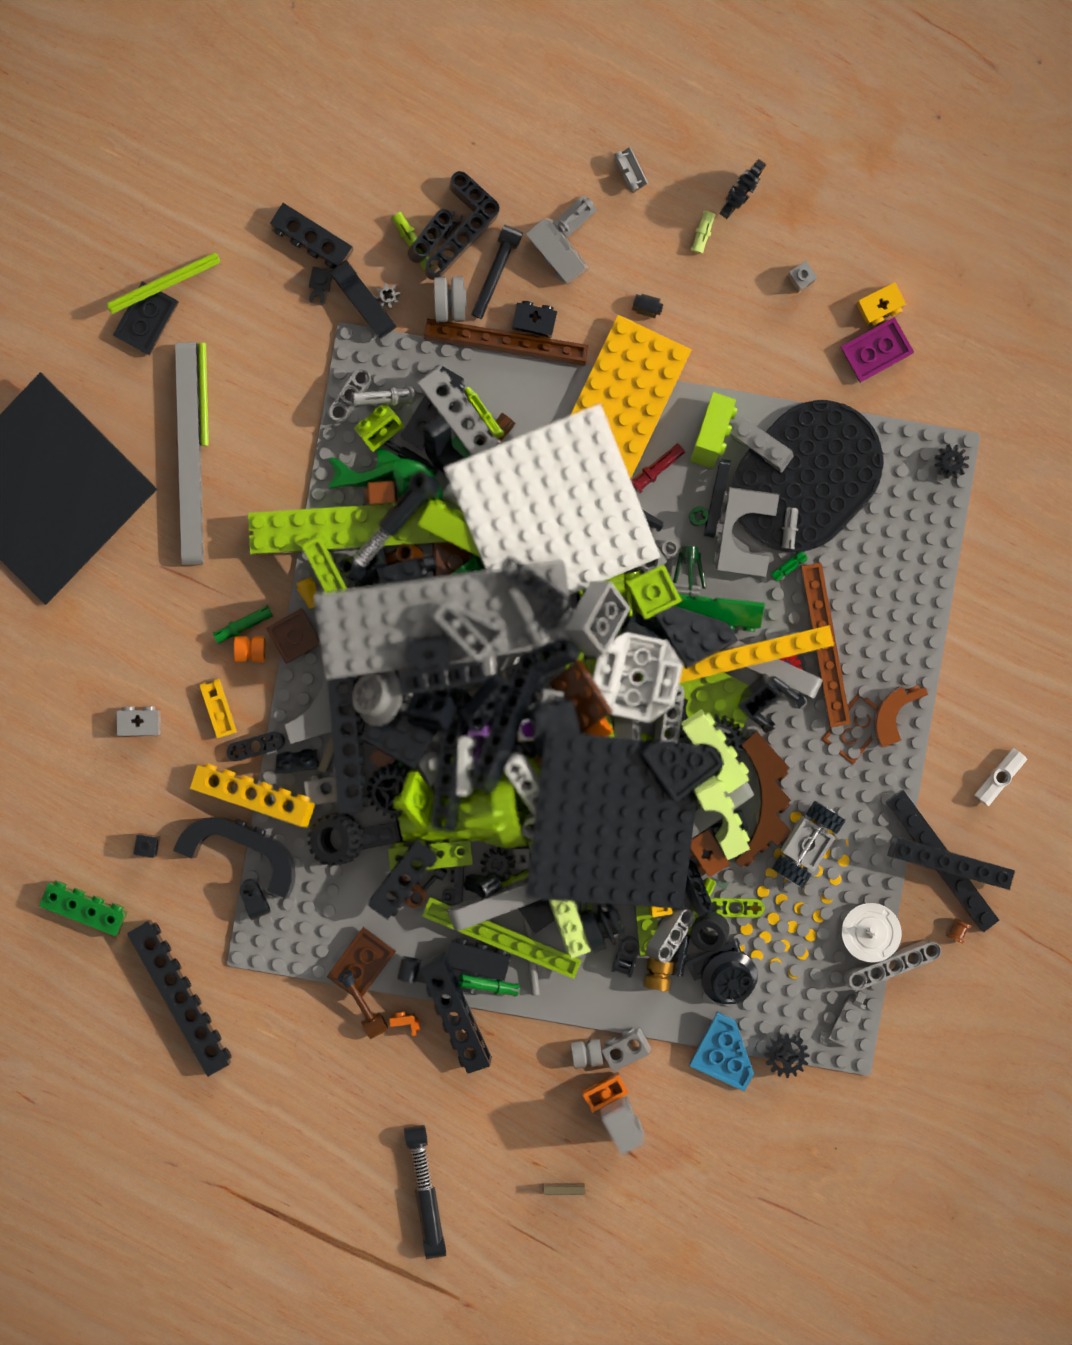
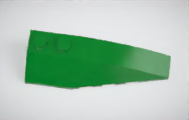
[673,594,765,632]

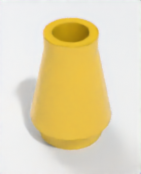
[296,577,317,609]

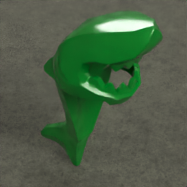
[329,448,443,501]

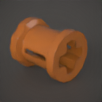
[946,918,971,944]

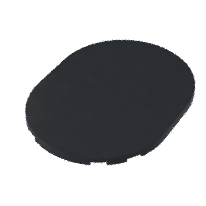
[733,400,884,553]

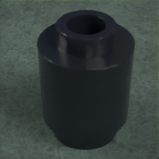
[632,294,664,318]

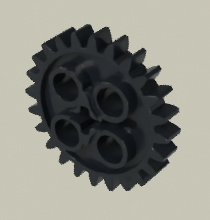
[719,159,767,220]

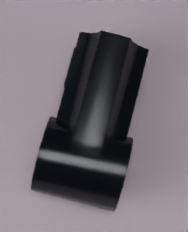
[463,873,502,899]

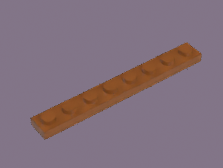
[801,562,851,728]

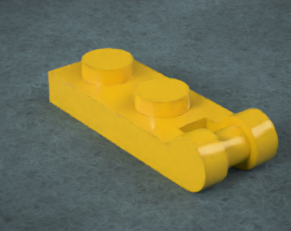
[200,678,237,739]

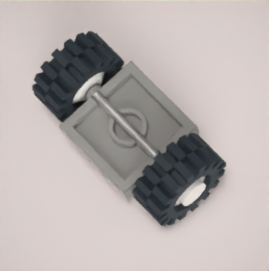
[772,801,846,888]

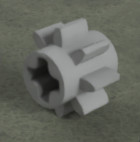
[375,283,401,309]

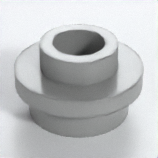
[659,538,680,559]

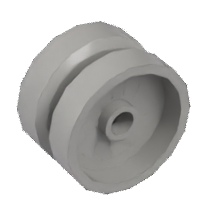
[434,276,467,322]

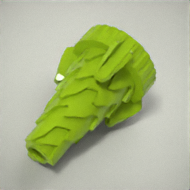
[398,769,531,848]

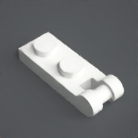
[457,736,477,795]

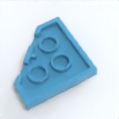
[689,1012,754,1092]

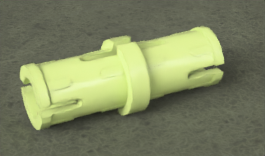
[691,211,716,254]

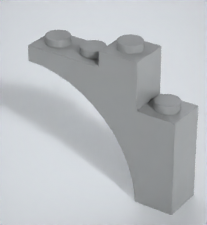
[285,673,355,744]

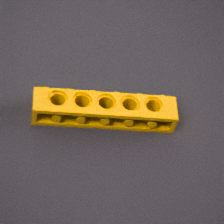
[190,763,315,827]

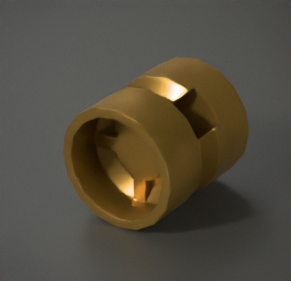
[643,958,674,991]

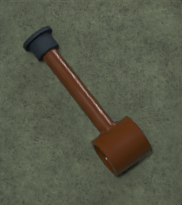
[337,970,389,1039]

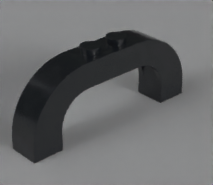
[173,817,296,899]

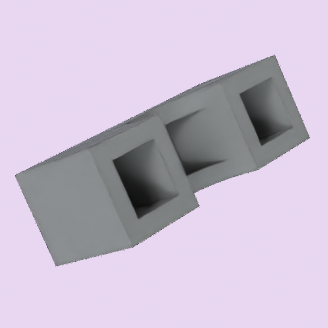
[730,416,794,473]

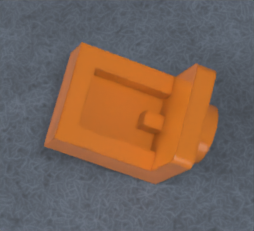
[389,1011,420,1036]

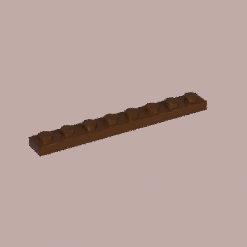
[424,318,589,366]

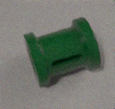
[689,507,708,526]

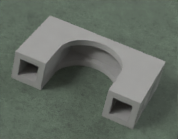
[713,487,779,577]

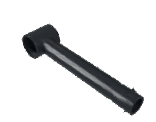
[471,224,523,319]

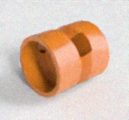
[234,636,266,663]

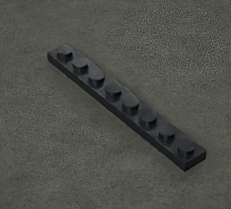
[886,790,1000,933]

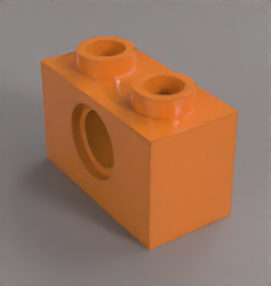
[582,1072,629,1113]

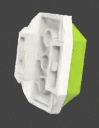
[593,633,683,723]

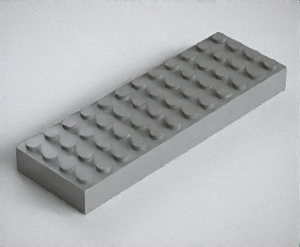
[315,560,575,679]

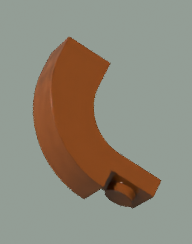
[874,685,928,748]

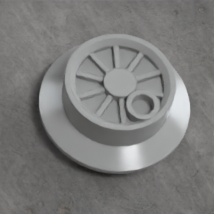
[353,670,402,726]

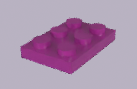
[840,317,914,383]

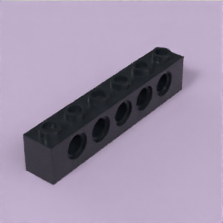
[887,836,1015,890]
[418,953,492,1074]

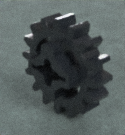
[764,1032,810,1078]

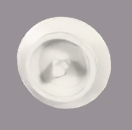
[842,903,902,963]

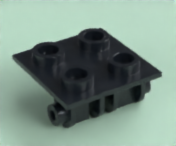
[275,749,319,774]

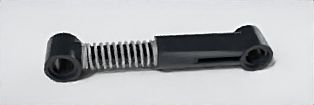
[338,472,439,582]
[404,1125,447,1260]

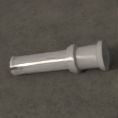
[351,386,415,406]
[507,585,549,648]

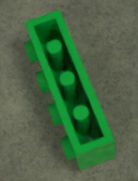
[39,880,128,937]

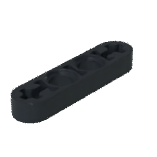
[704,458,731,538]

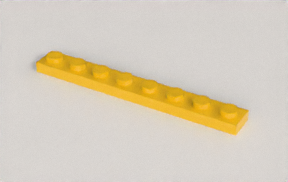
[679,625,834,683]

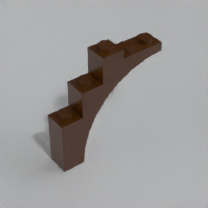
[734,731,792,867]

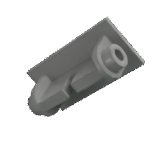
[614,147,648,193]
[555,195,597,238]

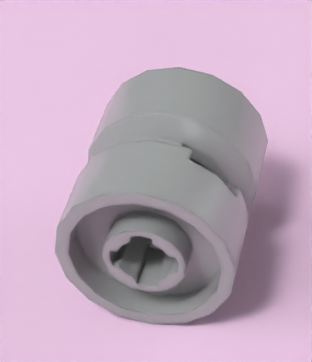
[571,1039,603,1069]

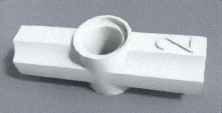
[974,748,1027,806]

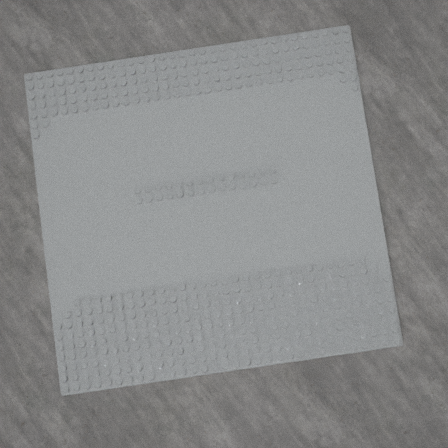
[227,322,980,1076]

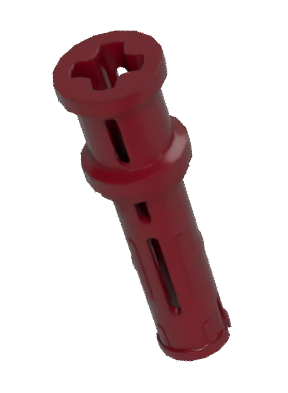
[630,443,686,494]

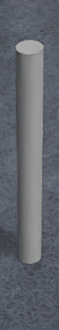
[523,917,540,995]

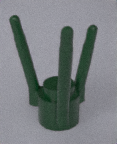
[673,546,706,591]

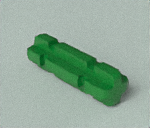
[771,551,808,582]

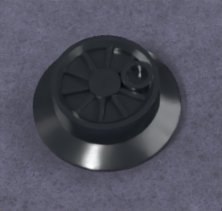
[701,951,758,1004]

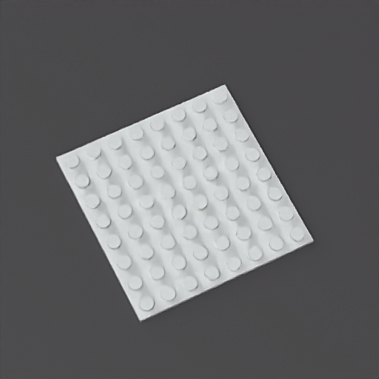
[445,404,660,595]

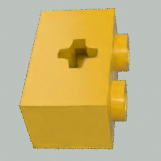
[856,282,906,326]

